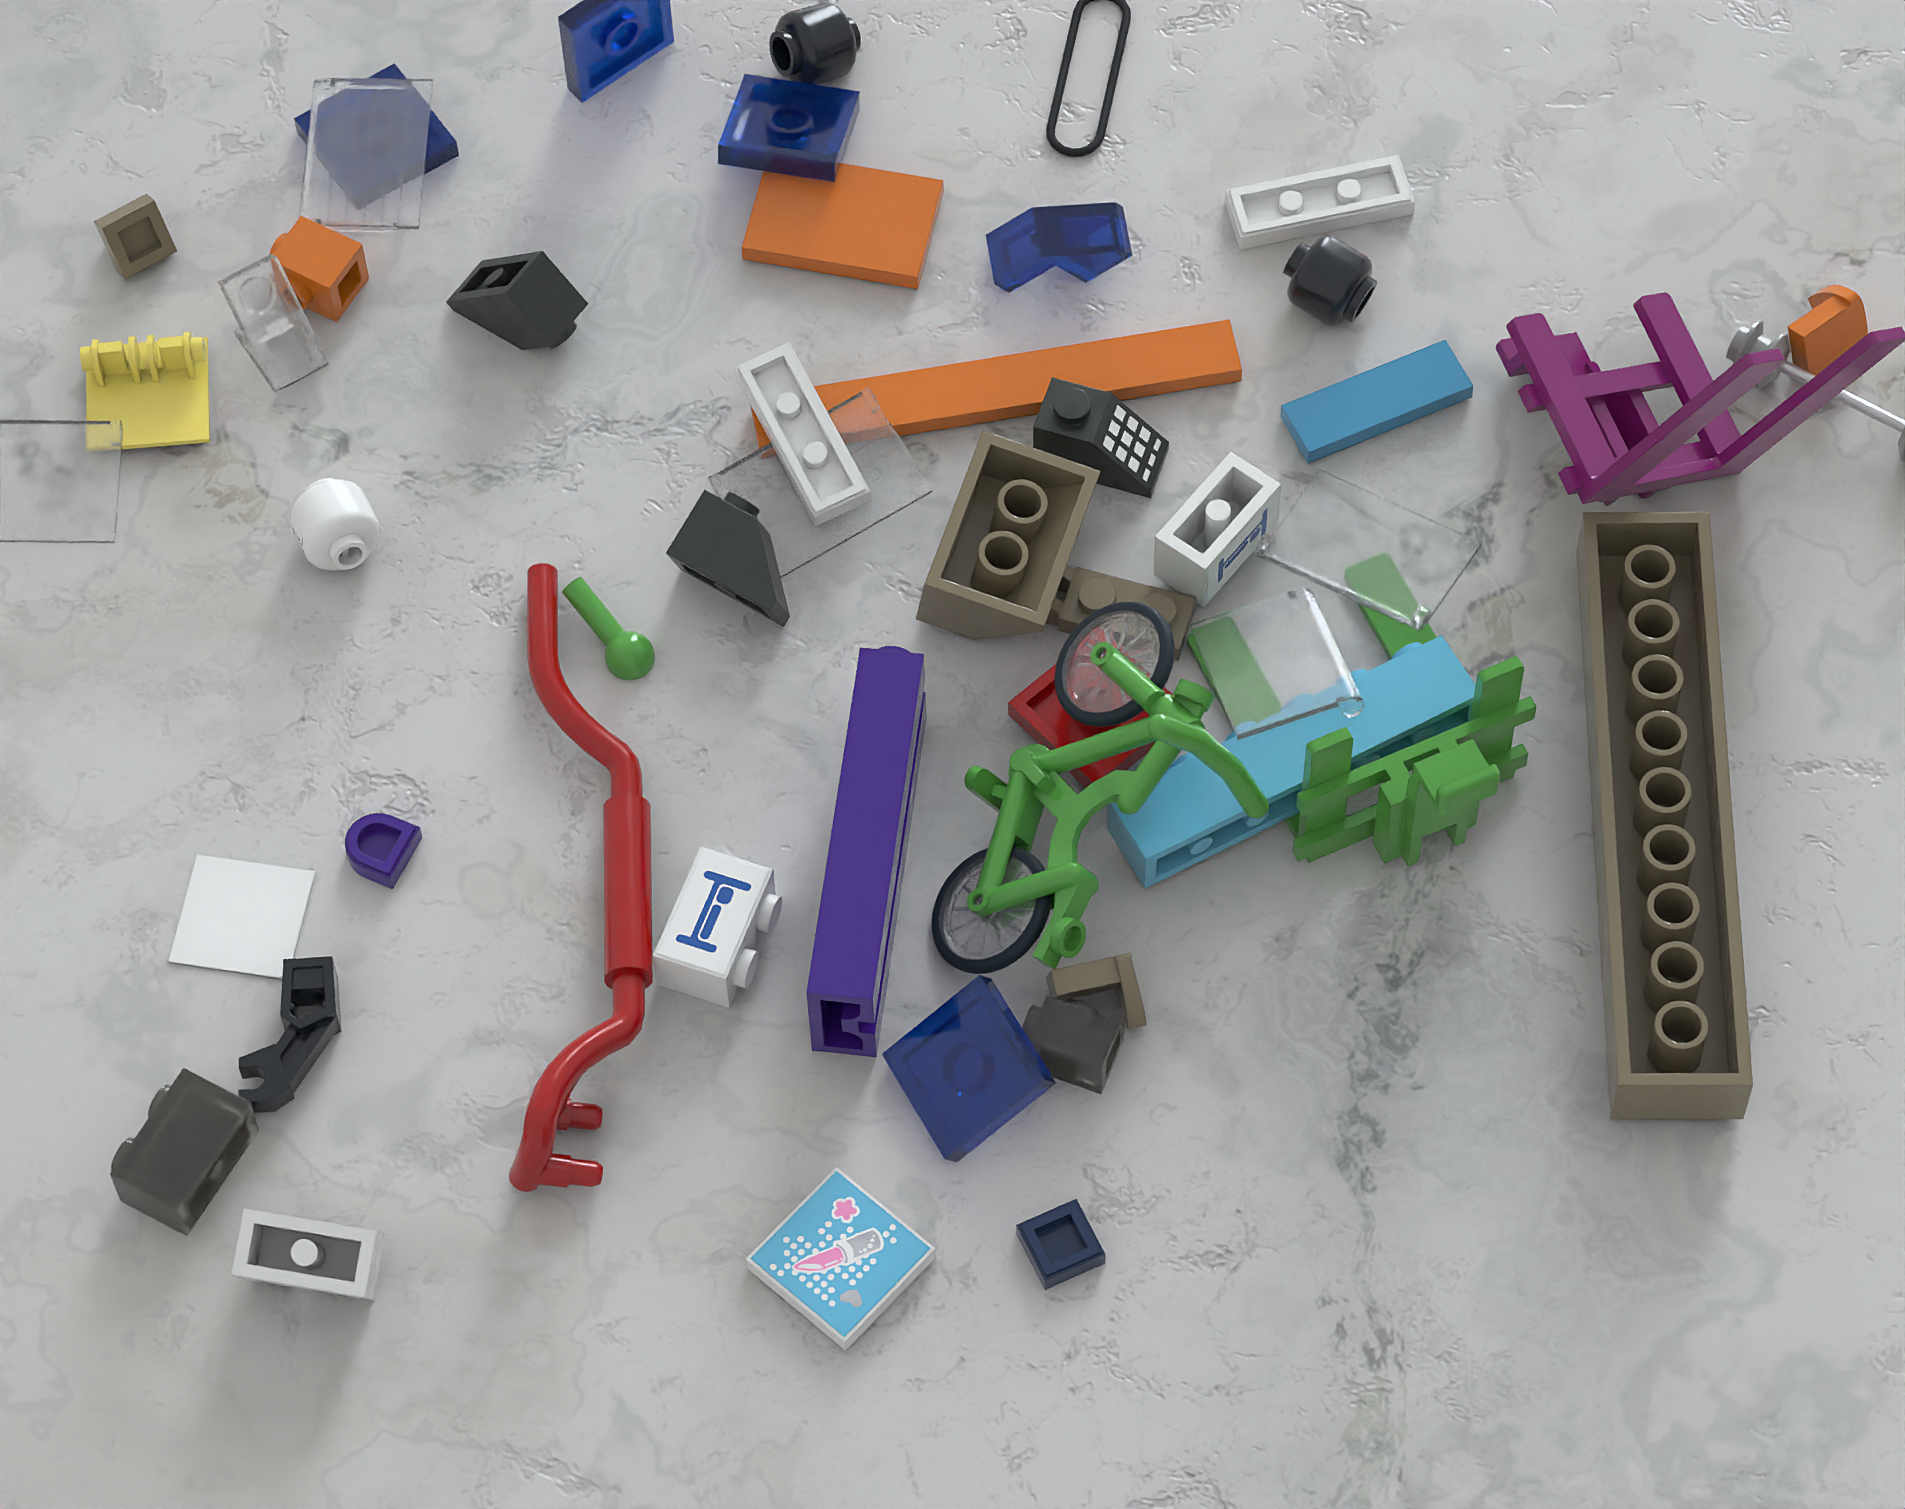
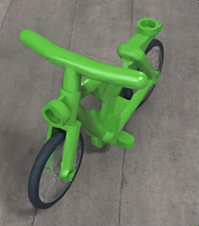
[932,602,1269,974]

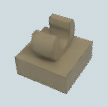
[94,194,177,279]

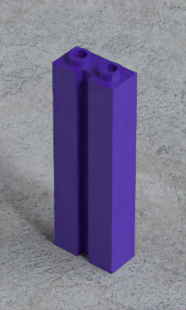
[806,646,927,1057]

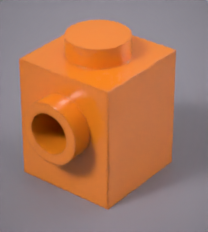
[268,215,369,322]

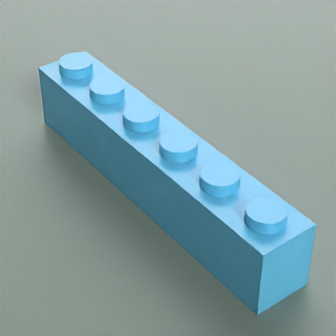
[1107,635,1476,889]

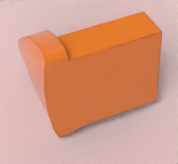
[1787,284,1868,375]

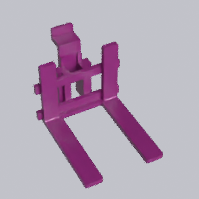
[1495,292,1905,506]

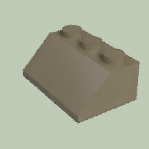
[916,430,1101,640]

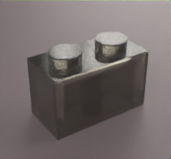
[110,1068,259,1236]

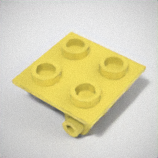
[80,332,210,452]

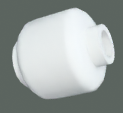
[290,478,381,571]

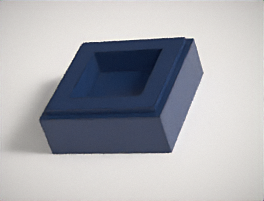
[1016,1199,1106,1290]

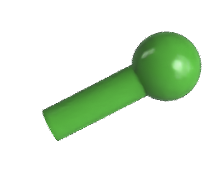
[562,577,655,680]

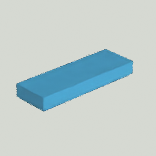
[1280,340,1473,464]

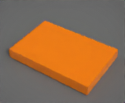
[741,151,944,289]

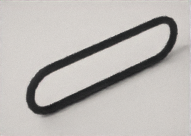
[1046,0,1131,157]

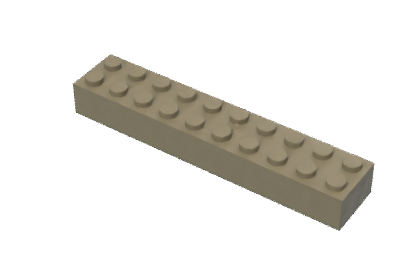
[1576,512,1753,1119]

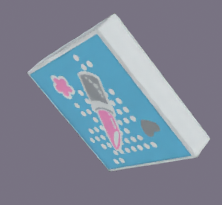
[746,1167,936,1351]

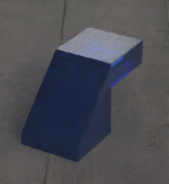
[986,202,1133,293]

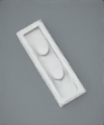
[1225,155,1415,250]
[734,342,871,526]

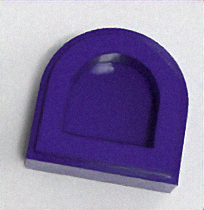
[345,813,422,889]

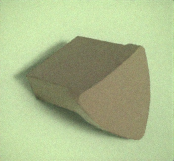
[1046,953,1147,1029]

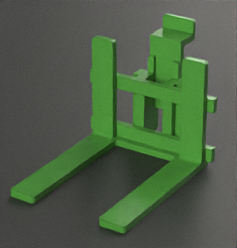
[1187,555,1537,867]

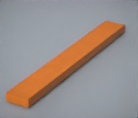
[750,319,1242,459]

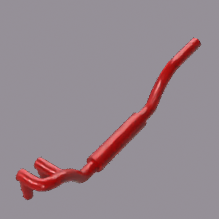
[509,563,653,1192]

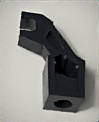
[238,956,342,1114]

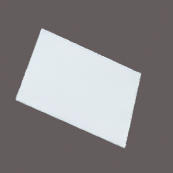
[168,854,315,978]

